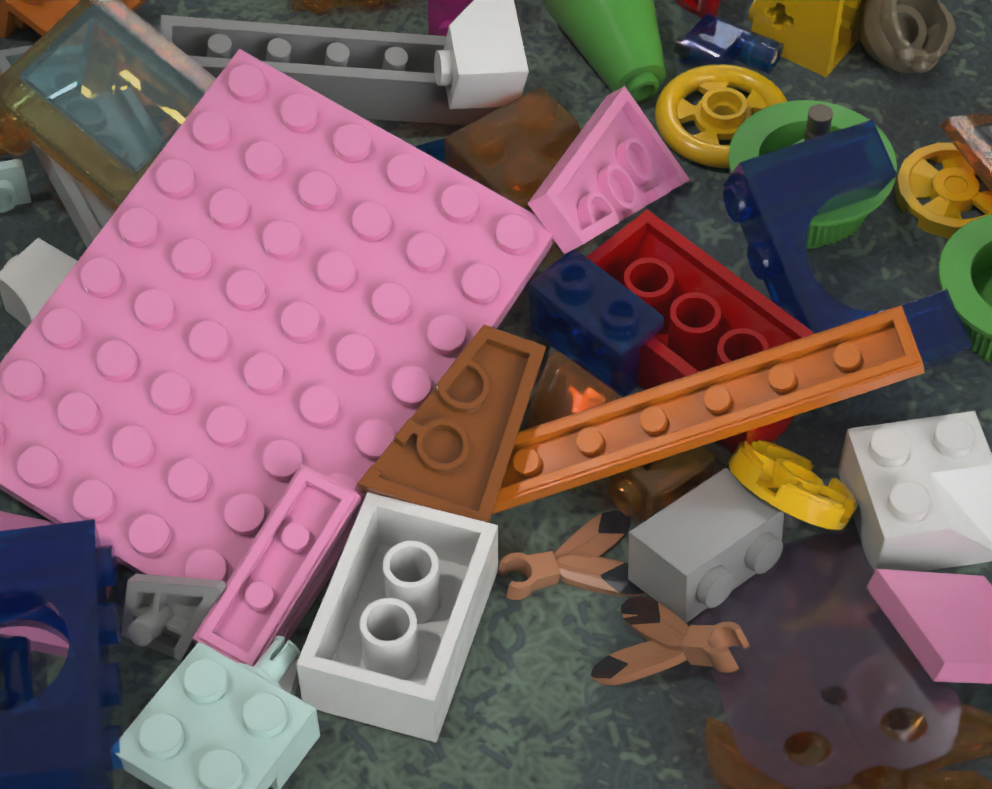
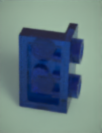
[529,250,664,399]

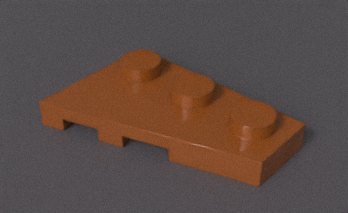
[355,324,546,523]

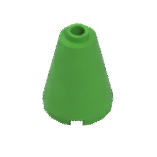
[543,0,666,102]

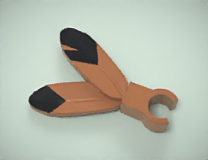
[497,510,646,600]
[591,597,750,686]

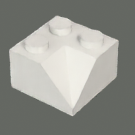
[838,411,992,576]

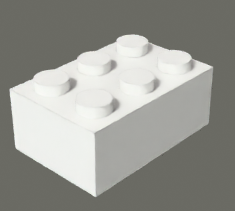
[296,492,498,743]

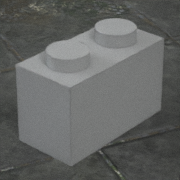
[628,468,784,623]

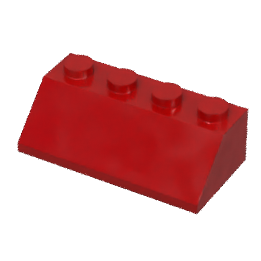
[560,209,815,453]

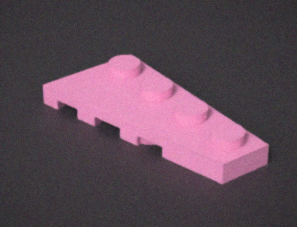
[527,86,690,254]

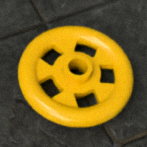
[655,64,788,168]

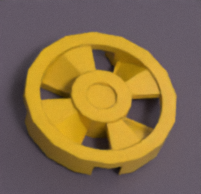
[895,142,992,239]
[728,440,858,530]

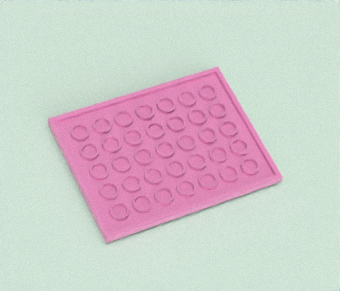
[0,49,555,643]

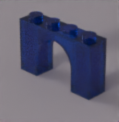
[723,119,972,408]
[0,519,124,789]

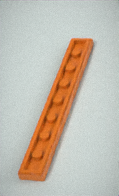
[492,305,925,514]

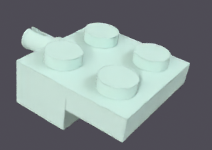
[110,636,320,789]

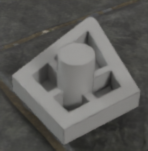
[121,574,227,661]

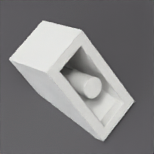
[434,0,529,109]

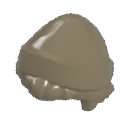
[858,0,956,73]

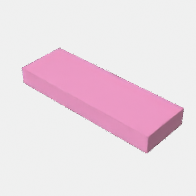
[192,464,361,666]

